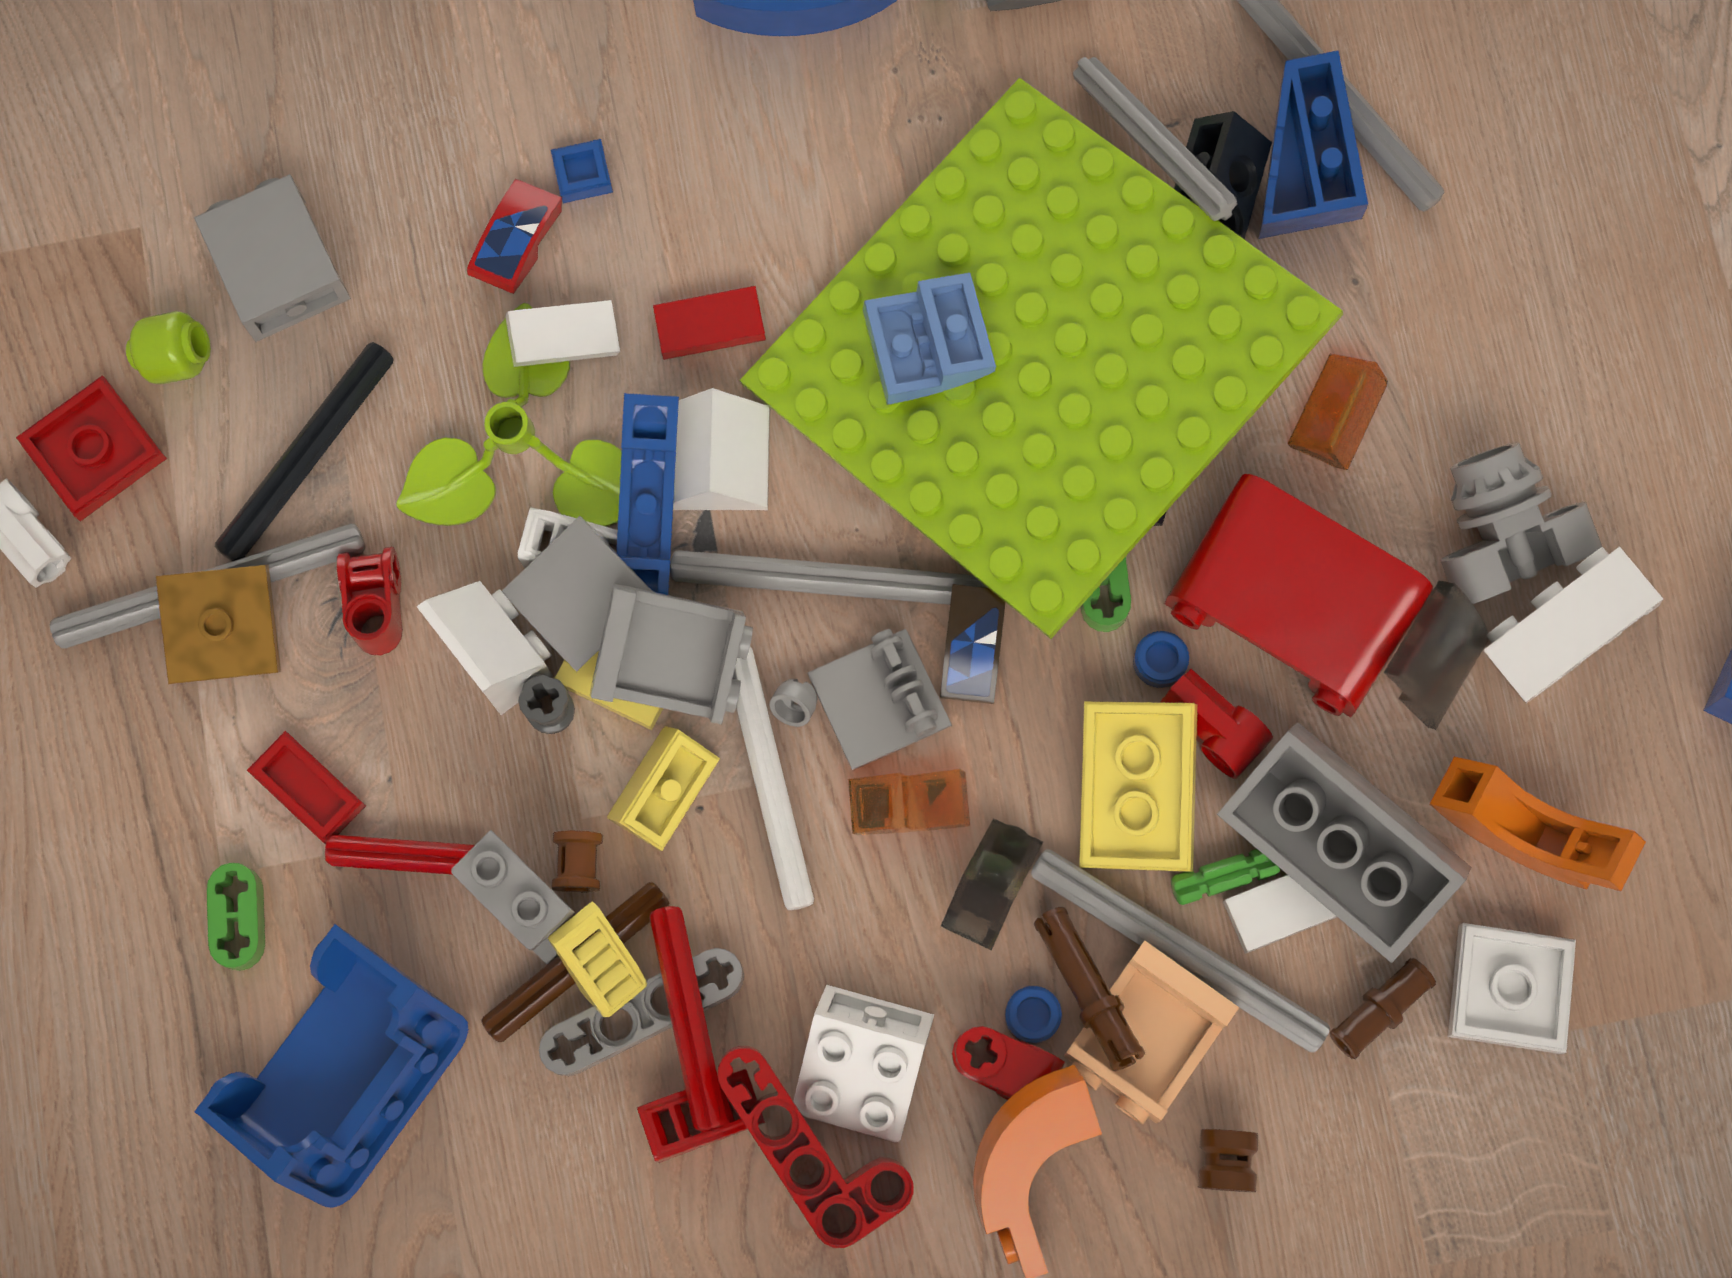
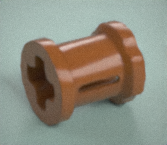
[552,830,603,893]

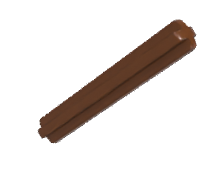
[481,882,670,1042]

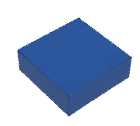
[551,139,613,204]

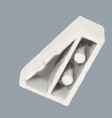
[1484,546,1663,704]

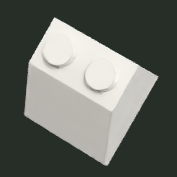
[417,581,553,715]

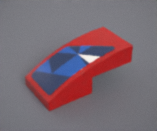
[467,179,562,294]

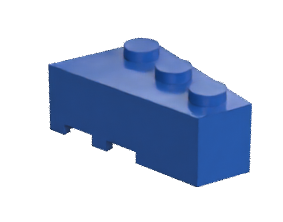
[1259,50,1368,239]

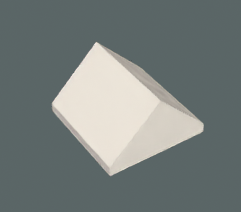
[673,388,770,510]

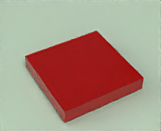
[16,375,167,522]

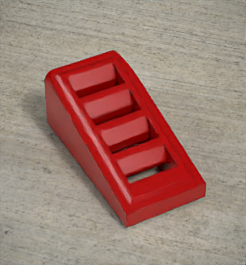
[637,1069,766,1163]

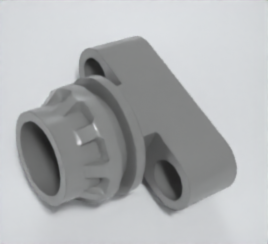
[1440,442,1602,607]

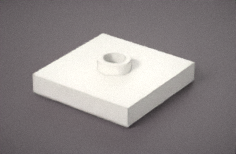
[1448,923,1576,1054]

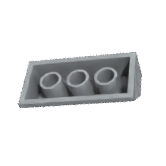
[1217,722,1472,963]

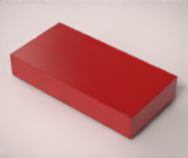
[653,286,766,360]
[247,731,366,844]

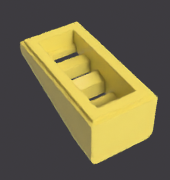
[548,901,647,1017]

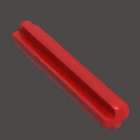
[325,835,475,875]

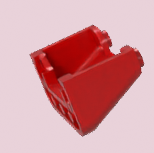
[1164,474,1433,718]

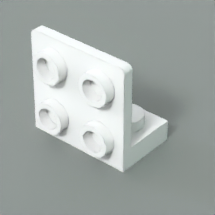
[793,985,934,1142]

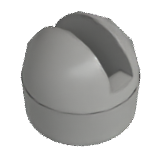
[769,679,818,727]

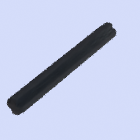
[215,342,394,561]

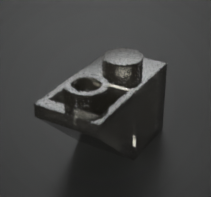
[941,818,1043,951]

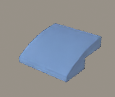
[863,273,996,405]

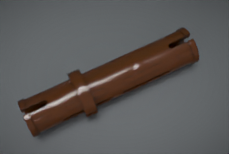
[1034,907,1145,1071]

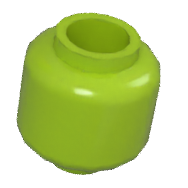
[126,311,211,385]

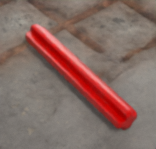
[649,906,727,1131]

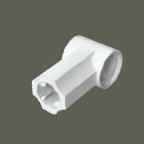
[0,478,71,588]

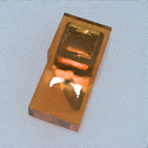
[848,769,970,835]

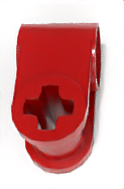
[337,546,403,656]
[952,1026,1065,1100]

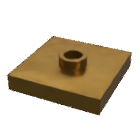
[156,565,281,684]

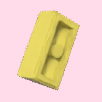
[607,726,720,851]

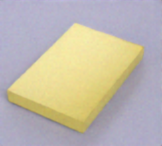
[1079,701,1197,872]

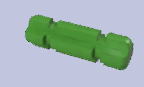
[1171,849,1280,905]

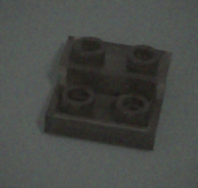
[1384,580,1489,730]

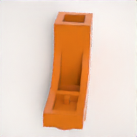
[1430,756,1646,891]
[973,1065,1102,1278]

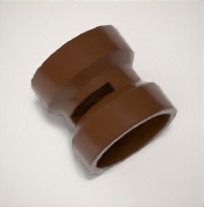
[1198,1129,1258,1193]

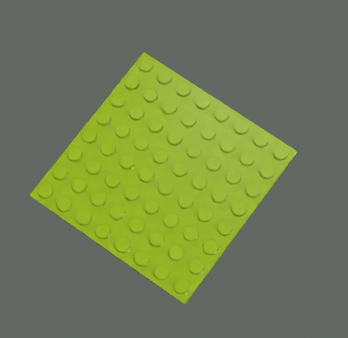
[739,78,1343,639]

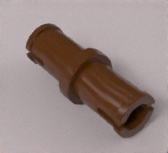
[1329,958,1436,1059]

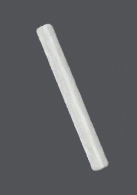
[732,647,814,910]

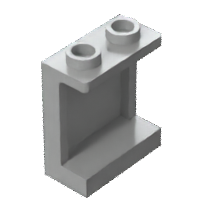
[194,174,351,342]
[590,584,753,725]
[451,830,576,964]

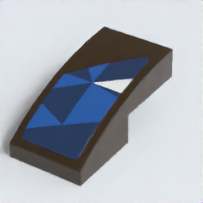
[940,584,1006,704]

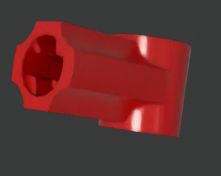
[1159,669,1273,779]

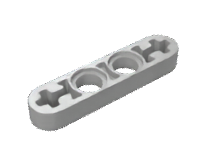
[539,948,744,1077]

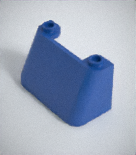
[194,924,468,1208]

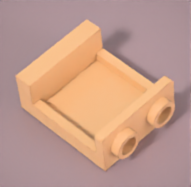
[1063,941,1239,1125]

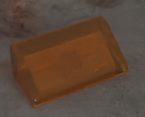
[1288,353,1388,470]

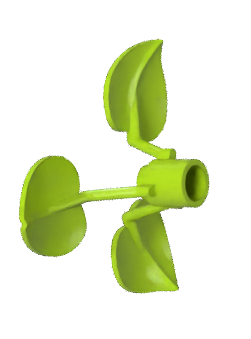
[396,303,622,527]

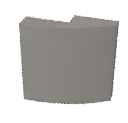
[502,516,653,672]

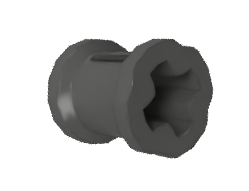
[518,675,575,734]

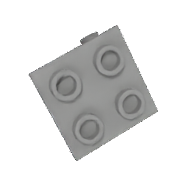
[807,629,952,771]

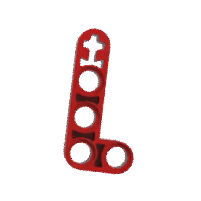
[718,1046,914,1248]

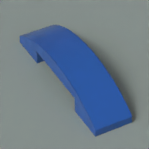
[693,0,897,36]
[616,393,679,595]

